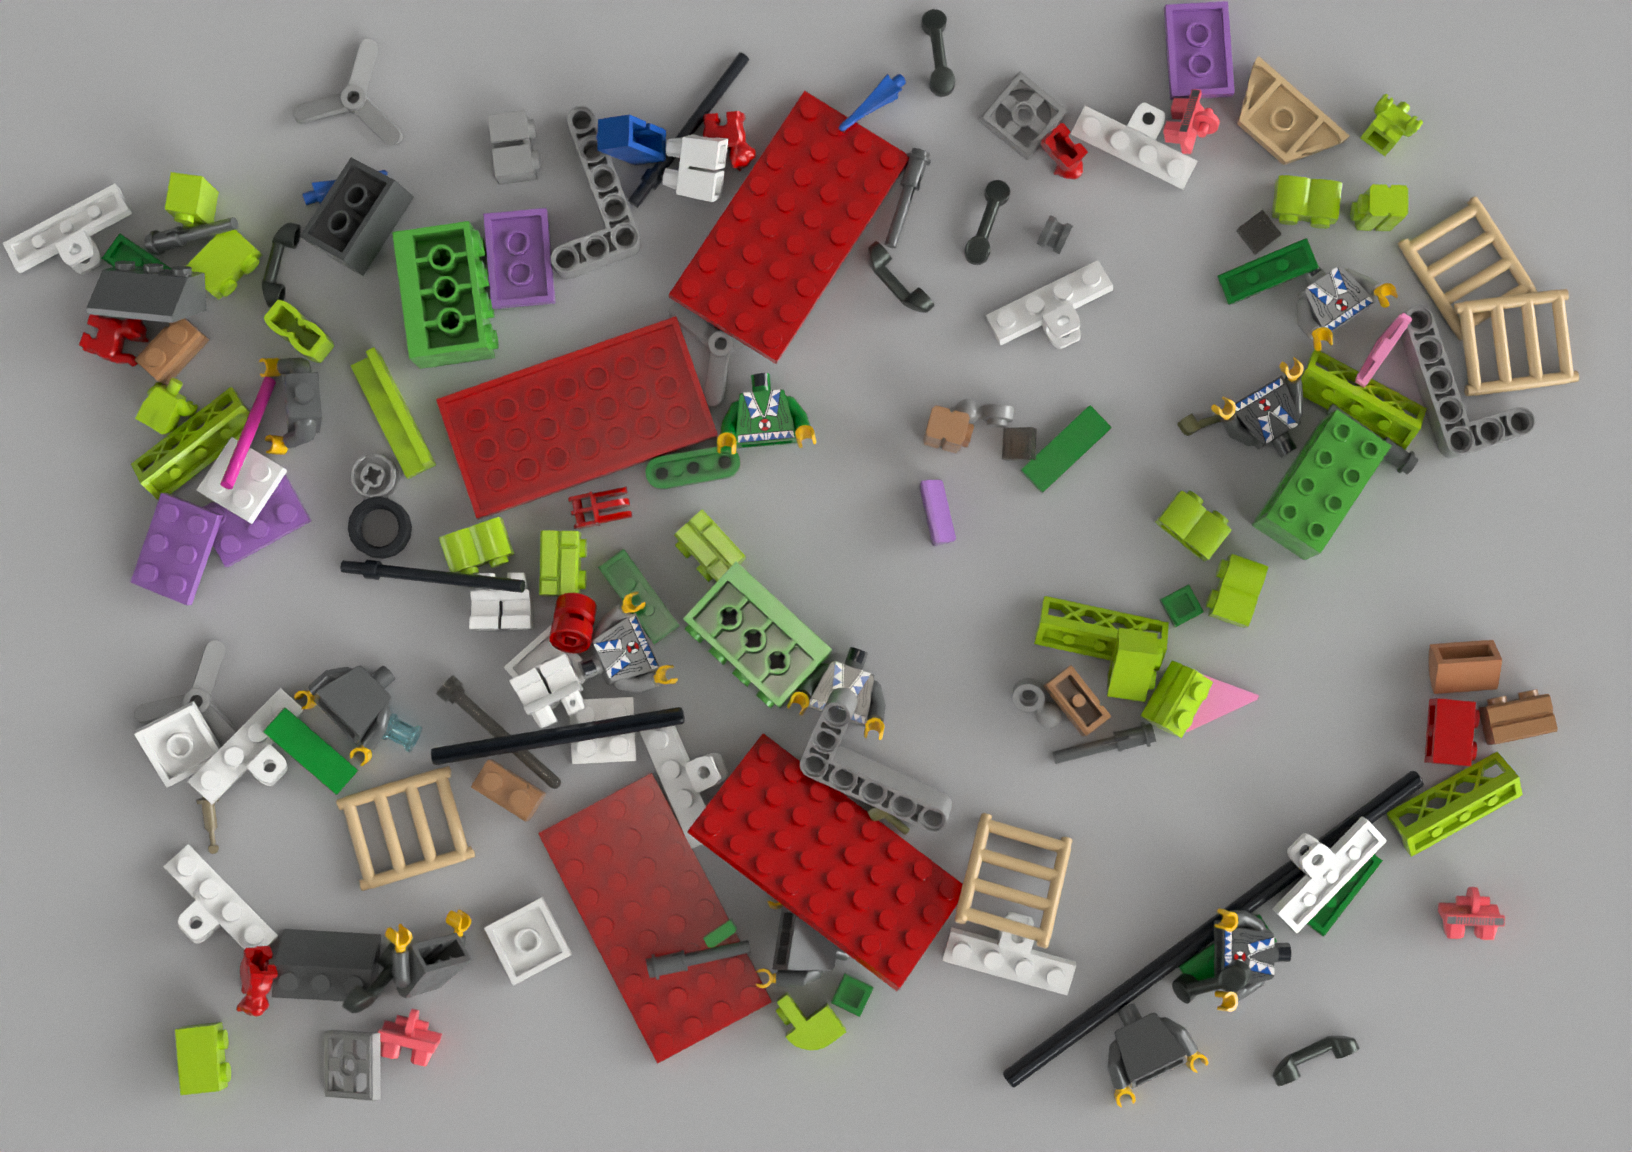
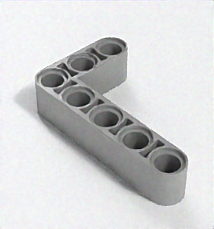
[551,105,641,279]
[1401,305,1535,458]
[800,687,952,832]

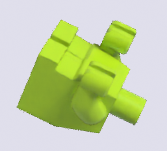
[1360,94,1423,157]
[135,378,198,435]

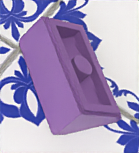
[919,480,956,546]

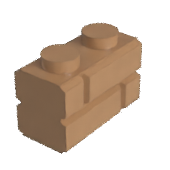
[134,318,210,385]
[923,405,974,453]
[1043,665,1111,737]
[1478,689,1558,745]
[471,759,547,822]

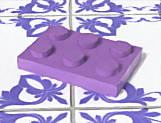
[1164,1,1235,100]
[483,208,556,309]
[203,474,311,567]
[130,493,223,605]

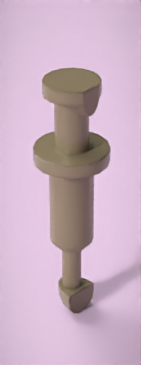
[196,796,219,854]

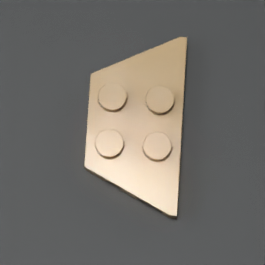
[1237,56,1350,165]

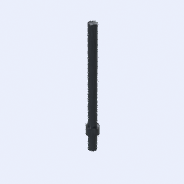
[628,52,750,208]
[340,560,525,593]

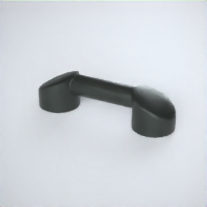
[921,9,955,97]
[964,180,1011,265]
[262,222,301,308]
[868,241,935,313]
[342,942,395,1013]
[1172,960,1252,1004]
[1273,1036,1360,1086]

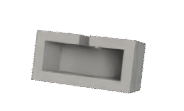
[487,110,541,184]

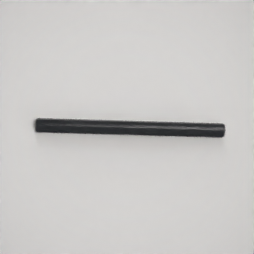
[431,707,685,765]

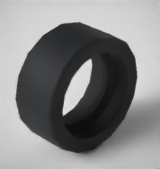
[348,497,412,559]

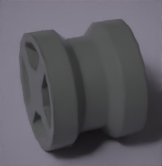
[1037,215,1073,254]

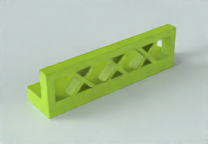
[351,347,437,479]
[1300,349,1427,450]
[130,386,261,501]
[1034,596,1169,671]
[1386,751,1523,857]

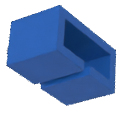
[596,114,666,165]

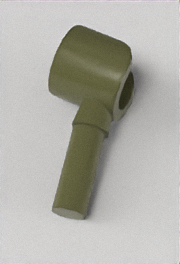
[1177,414,1221,436]
[868,805,910,835]

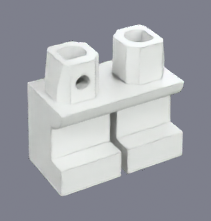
[662,134,728,202]
[469,573,534,631]
[509,654,585,729]

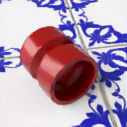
[549,593,597,654]

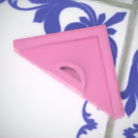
[1355,313,1413,388]
[1186,675,1259,732]

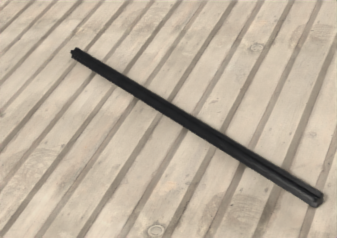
[1003,771,1424,1087]

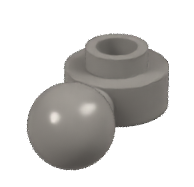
[955,399,1014,428]
[1012,678,1062,728]

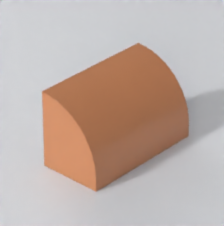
[1428,640,1502,694]

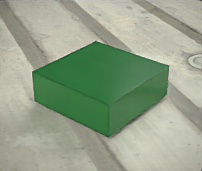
[1160,584,1204,628]
[703,918,737,948]
[831,973,874,1017]

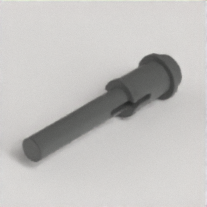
[884,148,931,248]
[144,217,238,255]
[1325,404,1418,474]
[1052,722,1156,764]
[646,940,751,980]

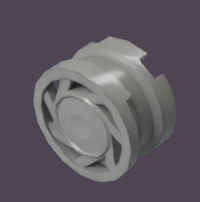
[350,453,400,498]

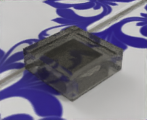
[1236,210,1282,255]
[1002,427,1037,461]

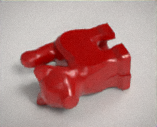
[702,111,756,172]
[1041,123,1088,180]
[79,314,149,367]
[236,946,278,1017]

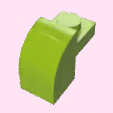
[775,992,847,1050]

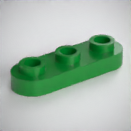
[645,446,740,490]

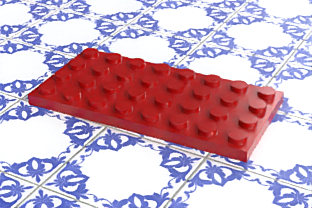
[669,90,910,364]
[436,316,718,520]
[687,733,963,991]
[538,773,772,1064]

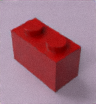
[1424,698,1480,766]

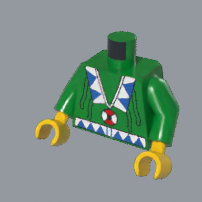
[717,373,817,454]

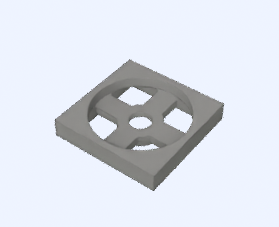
[979,71,1068,160]
[325,1030,381,1101]

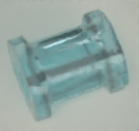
[382,713,423,753]

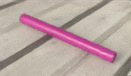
[220,377,276,489]

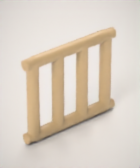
[1398,196,1538,340]
[1454,289,1579,396]
[336,766,475,891]
[955,813,1072,948]

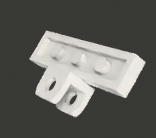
[1071,102,1198,189]
[3,184,132,275]
[985,260,1113,349]
[187,688,304,805]
[640,726,729,849]
[1272,816,1387,933]
[163,844,278,950]
[942,912,1076,995]

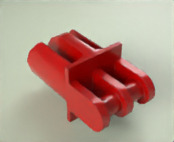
[568,486,633,529]

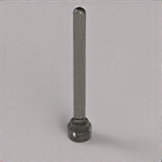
[436,675,561,789]

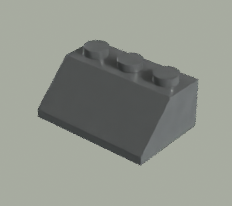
[300,157,414,276]
[86,261,206,323]
[272,929,381,1002]

